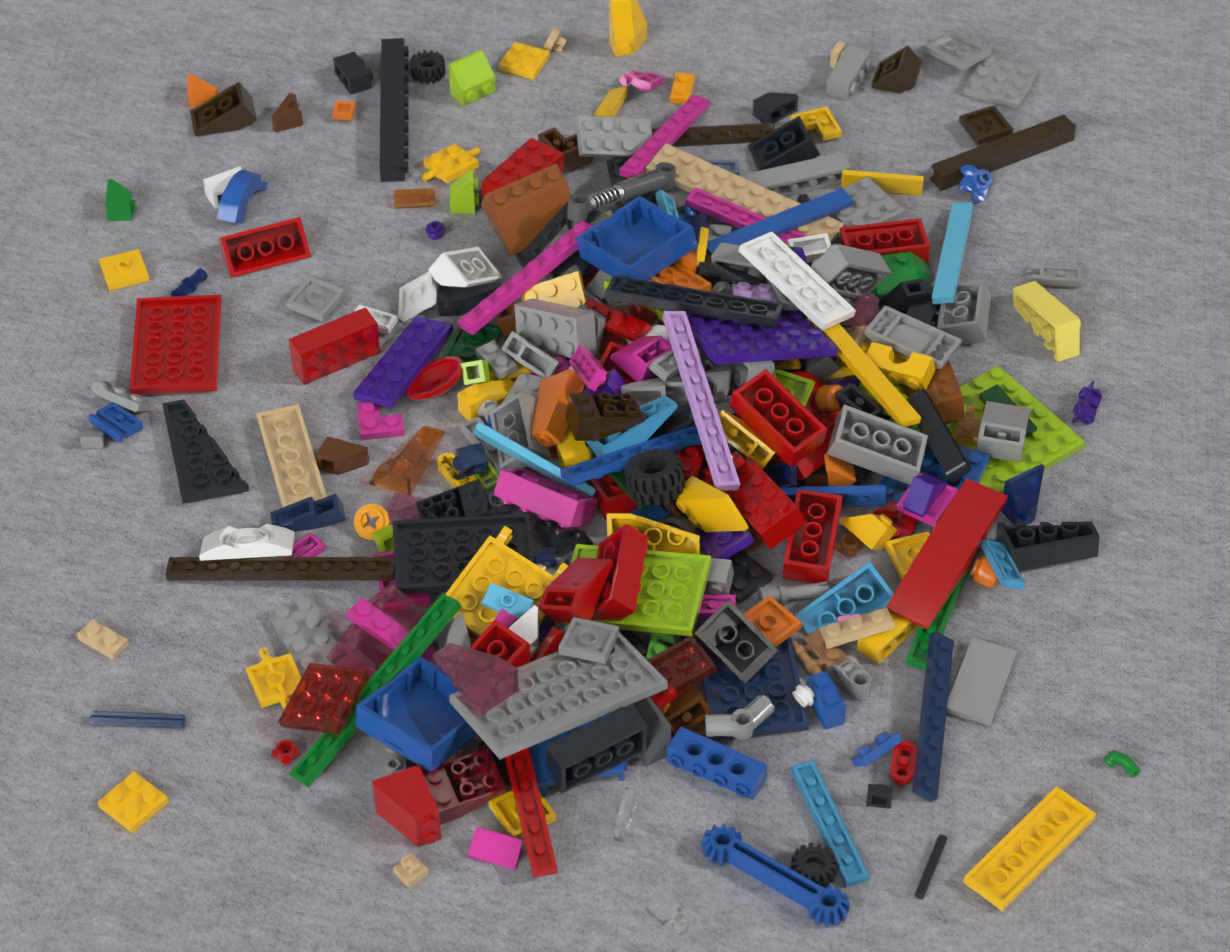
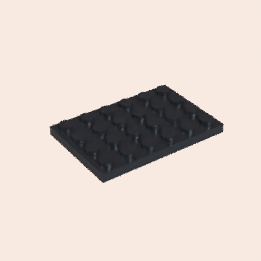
[392,513,535,595]

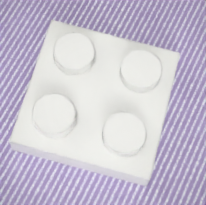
[398,271,437,322]

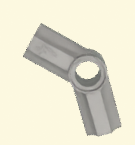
[705,695,774,741]

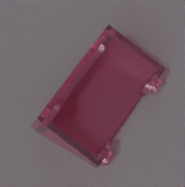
[326,583,425,681]

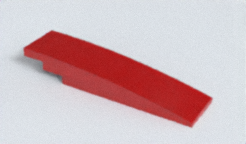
[886,478,1008,629]

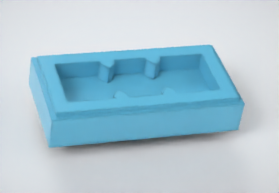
[481,583,534,620]

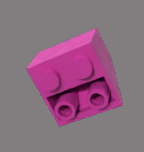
[610,335,672,382]

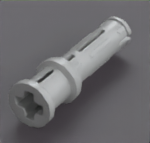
[758,581,829,605]

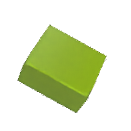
[371,524,394,553]

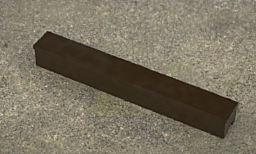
[930,114,1076,192]

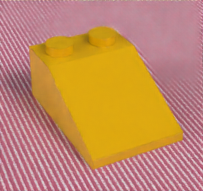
[676,476,749,532]

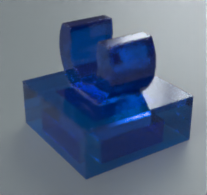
[534,545,557,570]

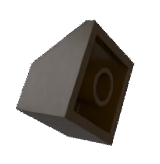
[871,45,922,94]

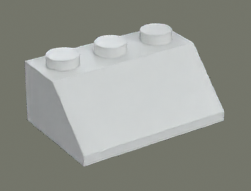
[428,247,503,287]

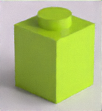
[461,360,491,385]

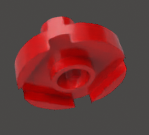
[873,501,916,540]

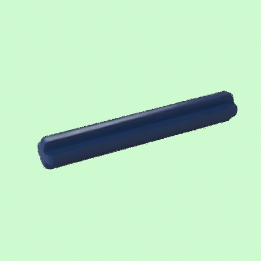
[90,711,186,729]

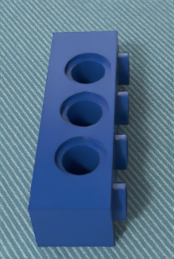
[667,727,768,800]

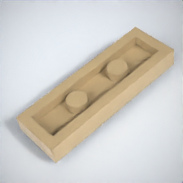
[820,608,895,649]

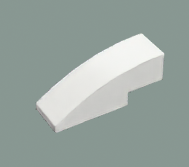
[786,233,831,263]

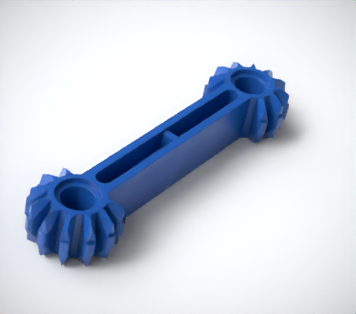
[701,823,850,928]

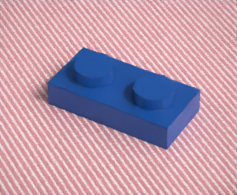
[850,731,902,767]

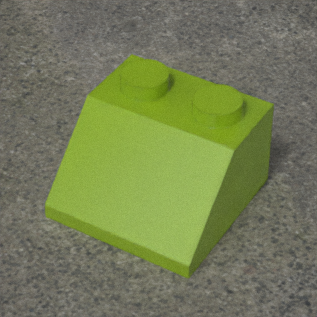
[449,49,496,107]

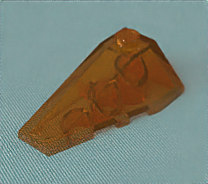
[370,426,444,495]

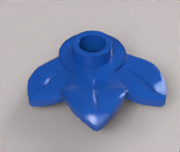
[958,165,993,204]

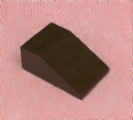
[190,82,257,136]

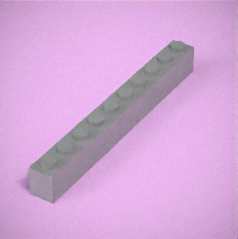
[665,152,852,217]

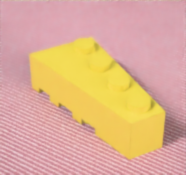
[1013,281,1081,362]

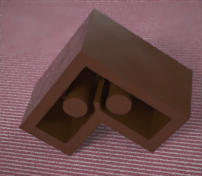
[538,127,593,174]

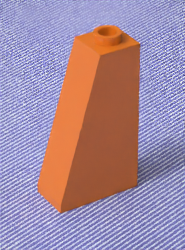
[531,369,585,448]

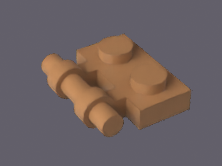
[792,629,847,675]

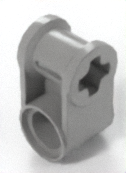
[829,655,871,701]

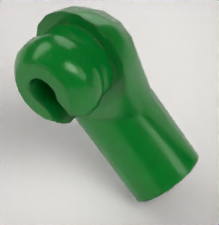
[1104,750,1141,778]

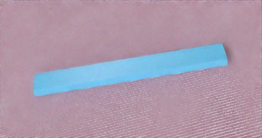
[932,202,973,304]

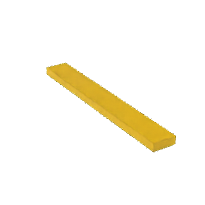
[807,317,921,427]

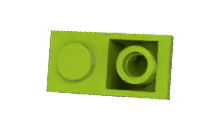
[450,170,479,214]

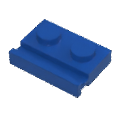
[89,402,143,442]

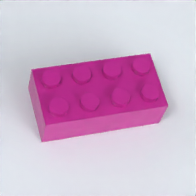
[493,468,598,529]

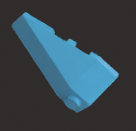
[586,396,678,457]
[794,562,894,634]

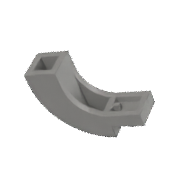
[701,355,732,401]

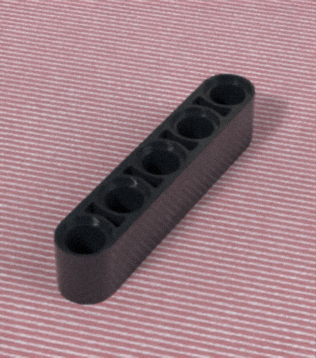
[906,388,972,483]

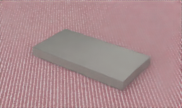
[947,637,1018,726]

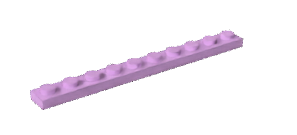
[663,311,740,491]

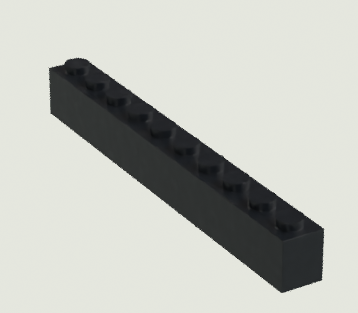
[380,38,409,182]

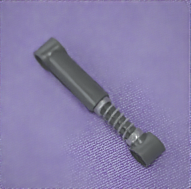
[567,162,676,222]

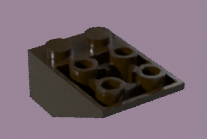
[566,392,645,441]

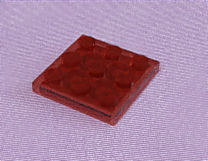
[278,663,370,735]

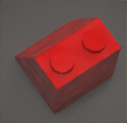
[464,619,530,682]
[372,765,442,847]

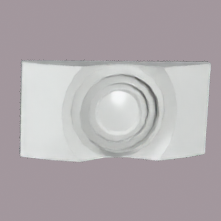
[199,524,295,561]

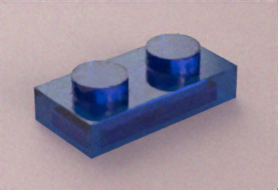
[762,462,797,488]

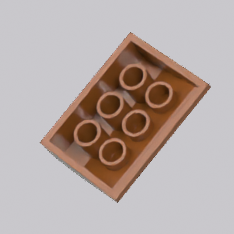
[481,164,571,257]
[898,360,964,422]

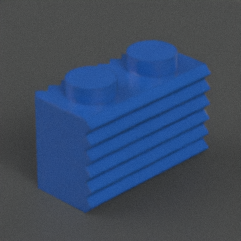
[805,671,846,730]

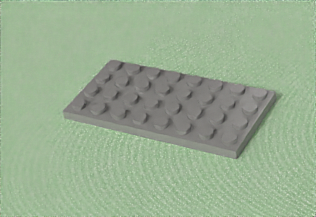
[449,633,668,759]

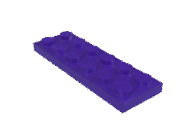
[353,316,454,409]

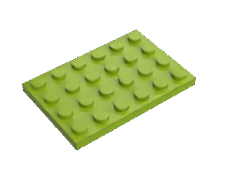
[556,544,712,636]

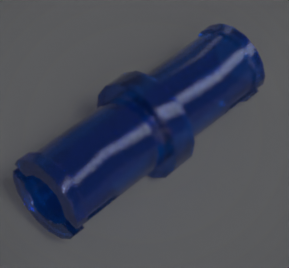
[171,268,208,297]

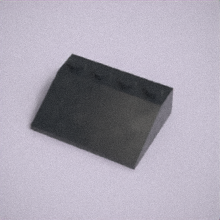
[521,202,609,278]

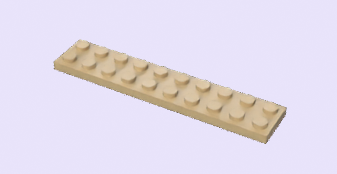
[645,143,845,245]

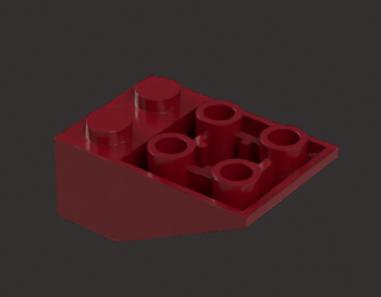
[421,748,506,825]

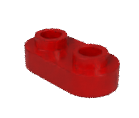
[889,741,917,786]

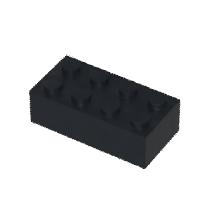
[546,704,647,794]

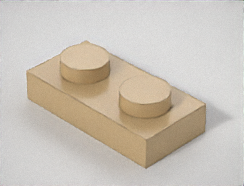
[77,619,129,660]

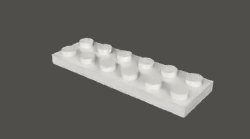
[739,232,856,331]

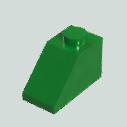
[105,179,137,222]

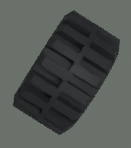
[624,448,685,506]

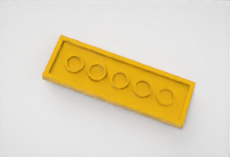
[963,786,1096,911]

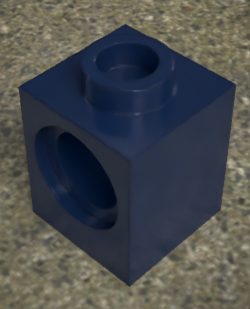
[452,442,489,478]

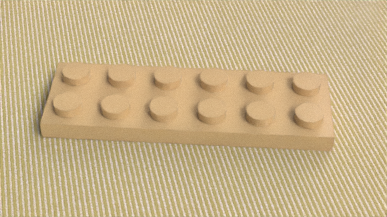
[256,404,327,508]

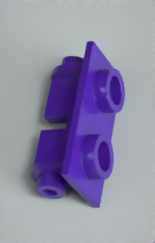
[1072,381,1102,425]

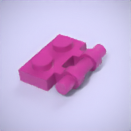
[620,70,665,92]

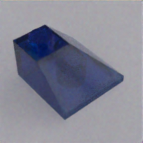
[1001,464,1045,526]

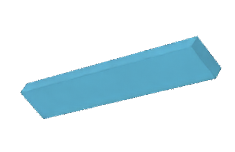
[472,422,596,497]

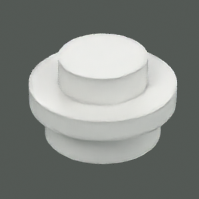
[793,684,815,707]

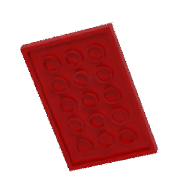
[129,294,222,395]

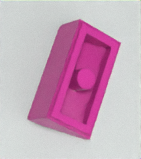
[468,827,524,870]

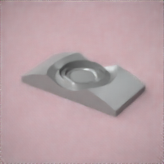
[864,306,962,369]

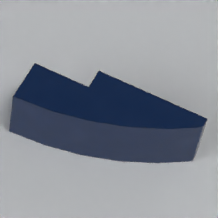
[270,493,346,531]

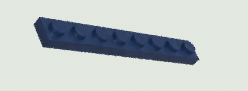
[912,631,954,802]

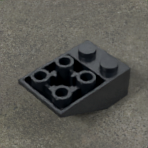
[416,479,493,519]

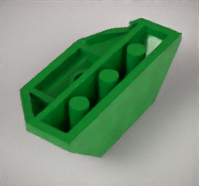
[868,252,934,298]

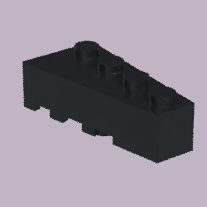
[996,521,1100,571]

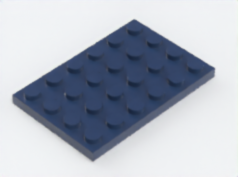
[694,621,809,740]

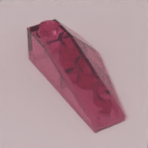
[839,293,879,326]
[433,643,518,714]

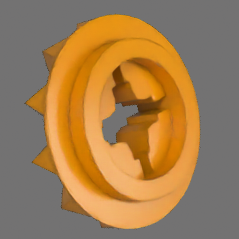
[354,504,390,540]

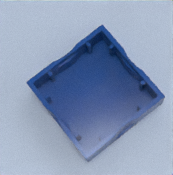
[575,196,698,281]
[356,657,478,772]

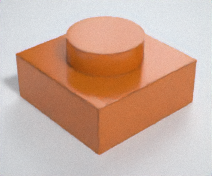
[332,100,356,121]

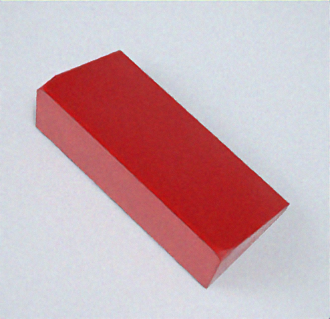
[530,627,565,662]

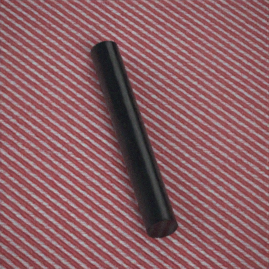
[914,834,948,899]

